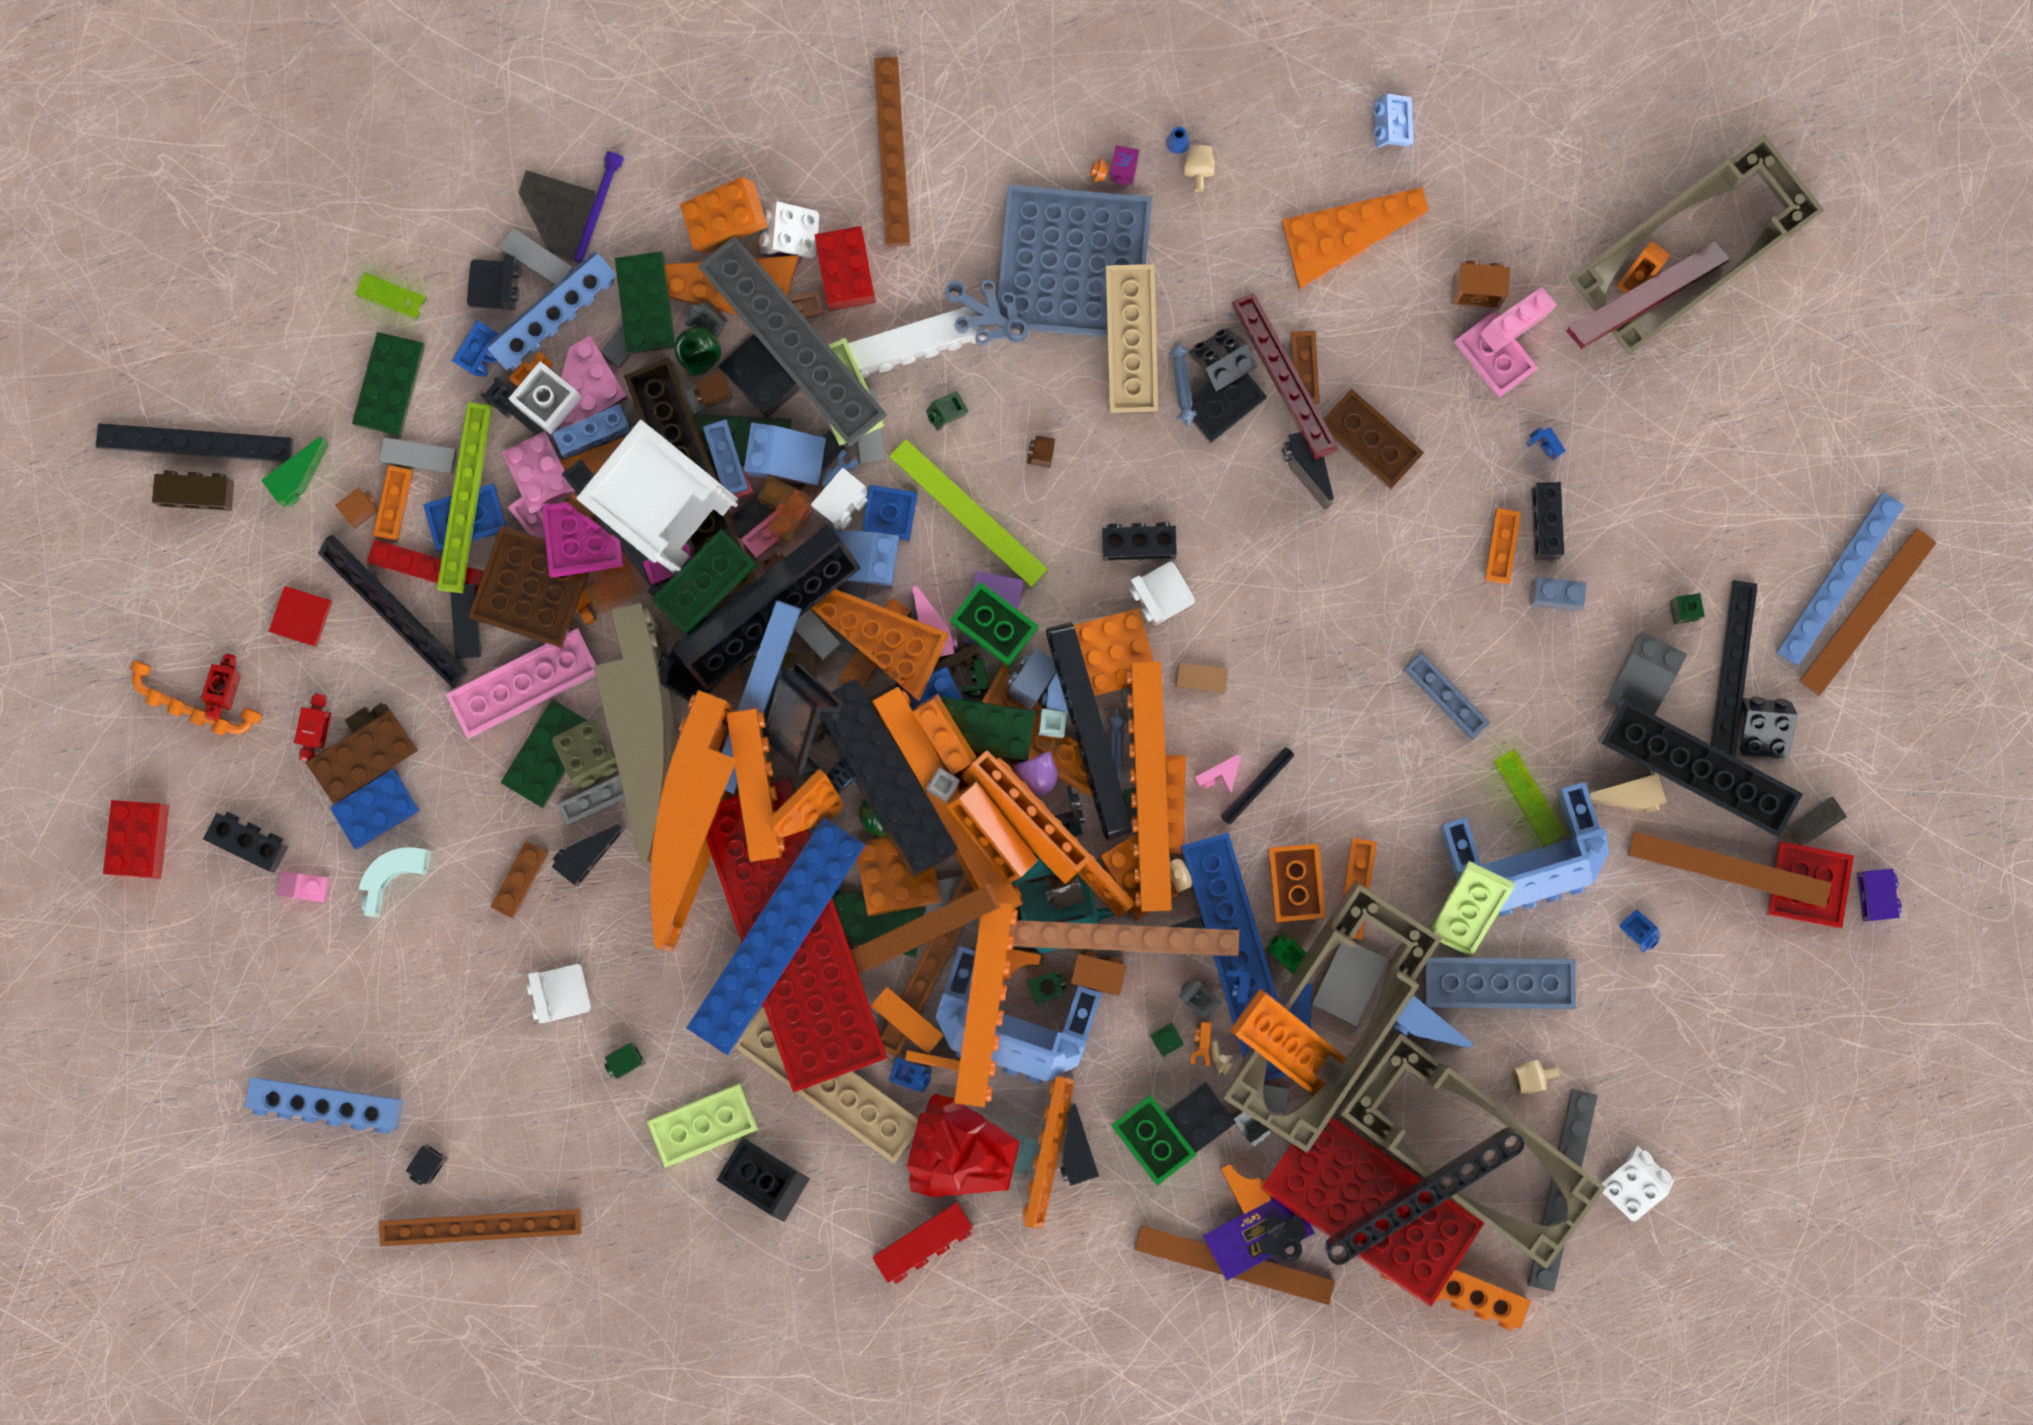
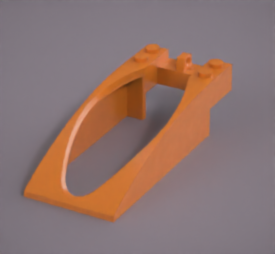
[651,690,739,952]

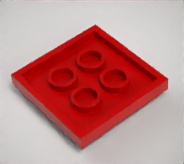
[1766,841,1854,929]

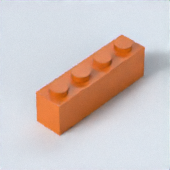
[946,782,1038,884]

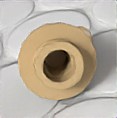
[1210,1041,1235,1076]

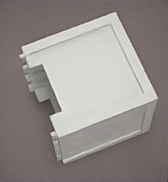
[576,419,738,575]

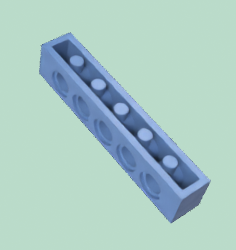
[485,252,617,370]
[245,1077,403,1134]

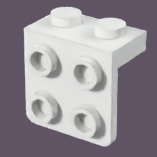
[759,202,819,258]
[1129,562,1195,627]
[526,964,592,1023]
[1601,1145,1674,1221]

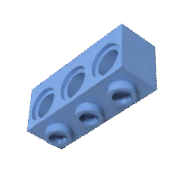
[552,404,632,459]

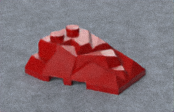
[907,1093,1020,1197]

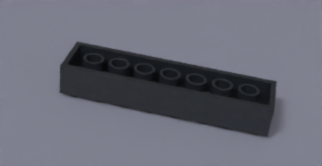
[672,524,861,691]
[811,678,958,879]
[1598,699,1803,837]

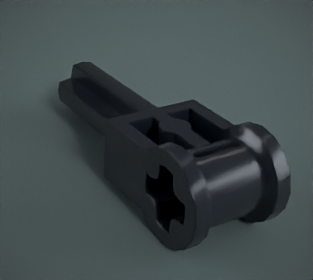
[480,377,544,435]

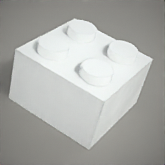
[509,362,582,435]
[811,468,868,530]

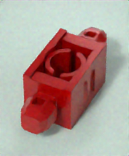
[201,653,241,721]
[294,693,332,762]

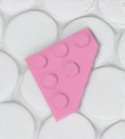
[559,336,627,429]

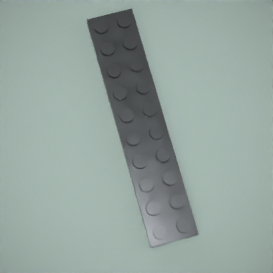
[698,235,887,446]

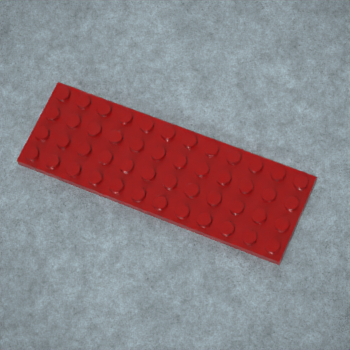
[706,777,889,1093]

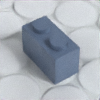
[1530,577,1587,611]
[1006,648,1056,710]

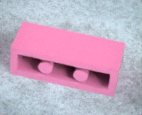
[1480,287,1557,352]

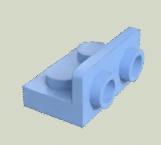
[1373,94,1413,147]

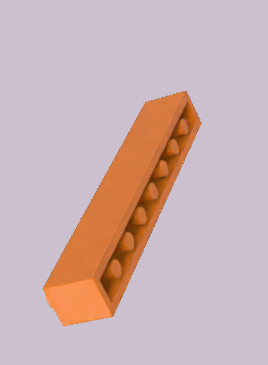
[954,902,1018,1107]

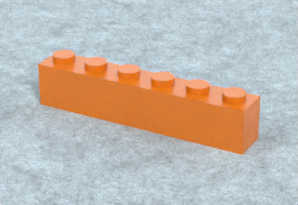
[726,707,785,862]
[961,751,1092,884]

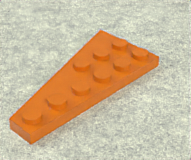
[1282,187,1429,290]
[665,256,799,316]
[811,589,949,701]
[982,665,1093,799]

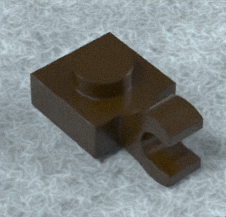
[345,703,390,733]

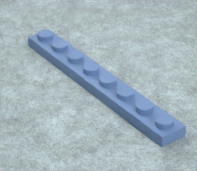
[1776,492,1904,666]

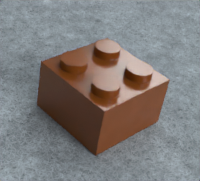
[1452,260,1510,309]
[1070,950,1127,996]

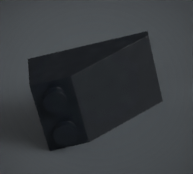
[718,334,801,418]
[1281,432,1334,509]
[716,1137,810,1222]

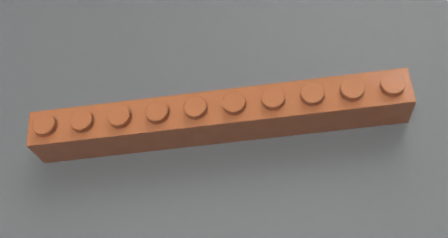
[1010,920,1239,956]

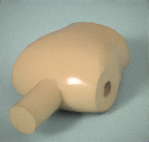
[1184,145,1215,192]
[1170,859,1192,893]
[1511,1060,1560,1094]

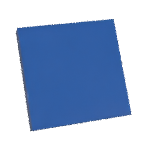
[862,485,918,541]

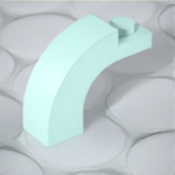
[359,847,431,918]

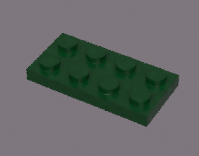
[615,251,675,355]
[352,332,425,437]
[694,414,792,466]
[651,529,757,635]
[939,695,1036,761]
[500,699,587,809]
[832,890,926,957]

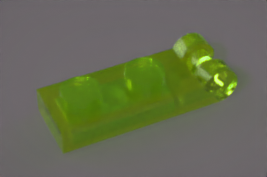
[355,272,427,320]

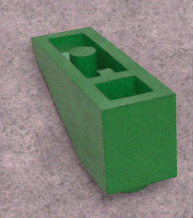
[261,436,329,508]

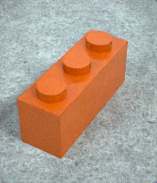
[913,694,976,775]

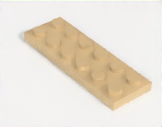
[1106,264,1158,413]

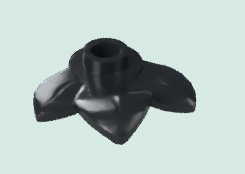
[1258,1215,1305,1262]

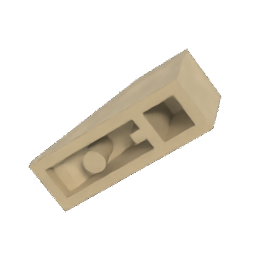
[1589,774,1667,813]

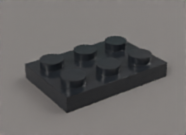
[1191,373,1267,444]

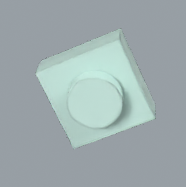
[1038,709,1066,738]

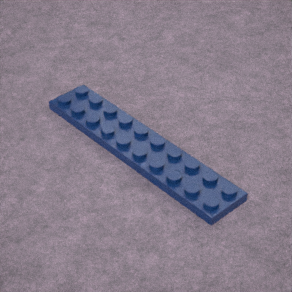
[686,818,866,1056]
[1181,832,1287,1082]

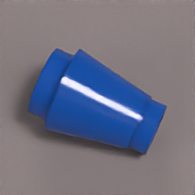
[1166,126,1190,154]

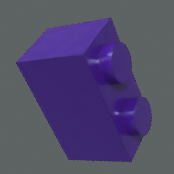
[1856,869,1902,922]

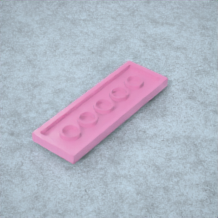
[445,628,597,739]

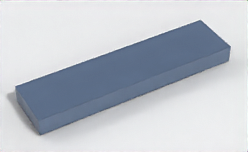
[1403,652,1490,740]

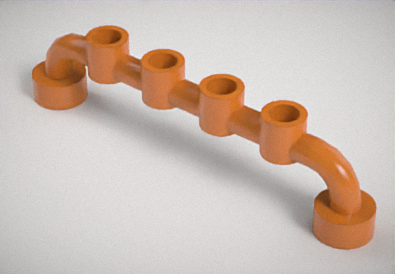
[129,659,263,736]

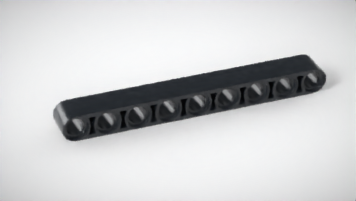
[1046,622,1132,840]
[1324,1127,1525,1265]

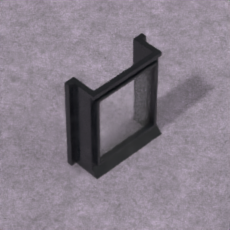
[762,664,843,776]

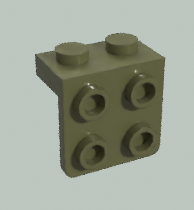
[552,718,618,788]

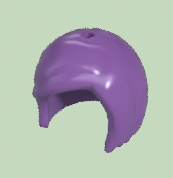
[1013,751,1058,797]

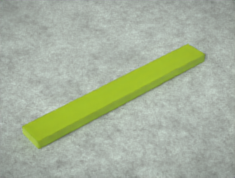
[437,402,493,593]
[889,439,1048,588]

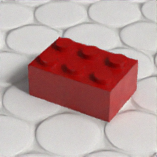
[814,226,876,311]
[103,800,169,879]

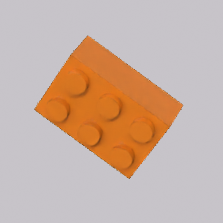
[679,177,768,254]
[1267,843,1326,923]

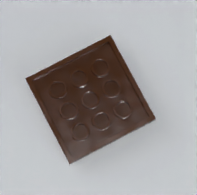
[468,525,589,649]

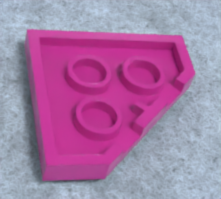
[542,502,624,578]

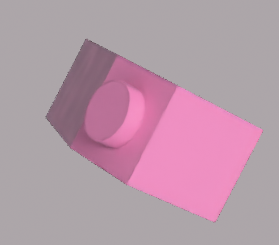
[912,586,959,660]

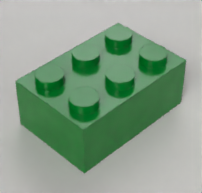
[950,582,1039,668]
[1110,1094,1197,1186]

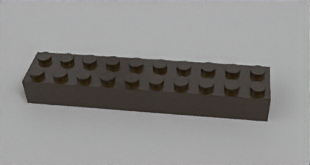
[624,357,757,602]

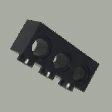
[1531,482,1565,560]
[1102,522,1177,561]
[203,811,289,873]

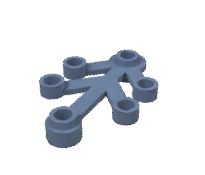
[945,280,1029,346]

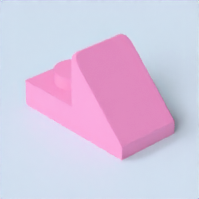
[1193,754,1241,793]
[276,871,330,903]

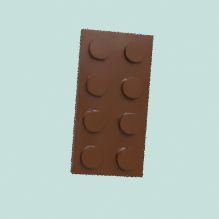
[1323,388,1424,490]
[306,709,418,804]

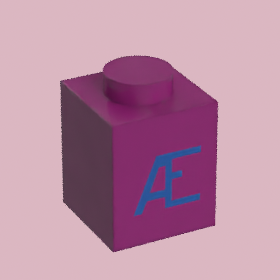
[1110,145,1139,186]

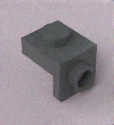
[684,301,728,338]
[1179,978,1222,1021]
[1231,1109,1273,1146]

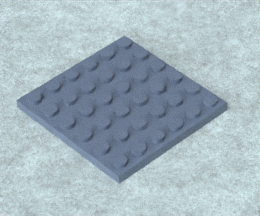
[995,185,1152,337]

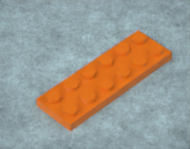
[1230,989,1347,1095]
[1022,1076,1075,1228]

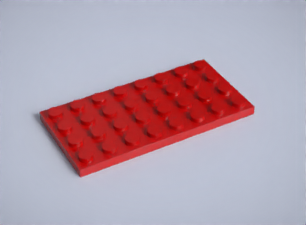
[1261,1117,1484,1307]

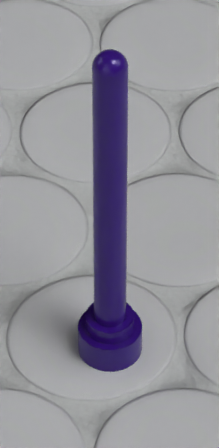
[574,151,625,263]

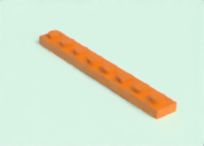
[996,757,1135,918]

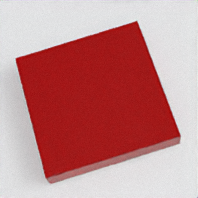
[268,586,332,647]

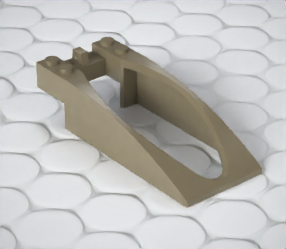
[1569,134,1825,355]
[593,603,676,867]
[1223,880,1442,1153]
[1336,1030,1606,1269]

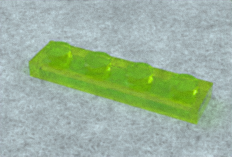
[1493,749,1566,847]

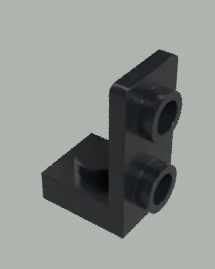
[1055,785,1085,836]

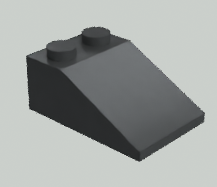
[1605,632,1687,715]

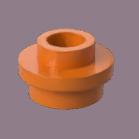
[1090,158,1109,182]

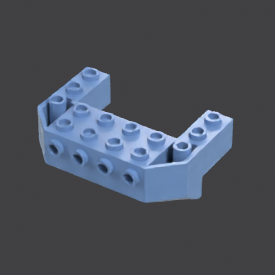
[1439,782,1609,917]
[936,946,1102,1084]

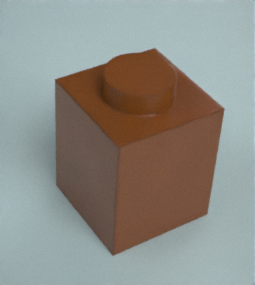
[335,488,378,528]

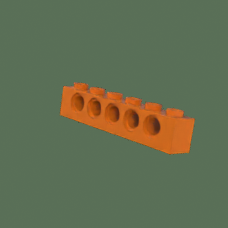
[1380,1269,1531,1331]

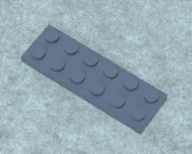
[1425,958,1576,1009]

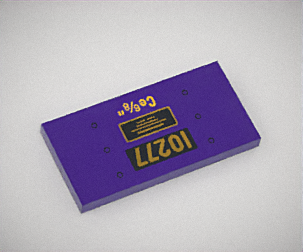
[1202,1198,1315,1281]

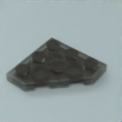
[518,170,596,260]

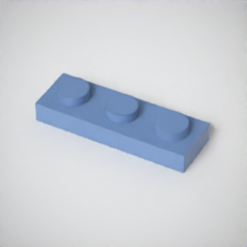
[703,420,749,495]

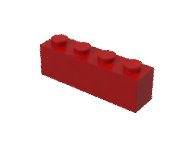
[872,1201,973,1284]

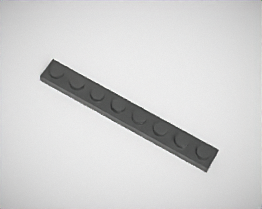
[1528,1089,1598,1292]

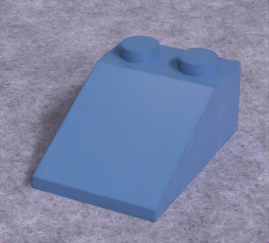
[744,423,826,486]
[833,530,900,588]
[1391,996,1472,1048]

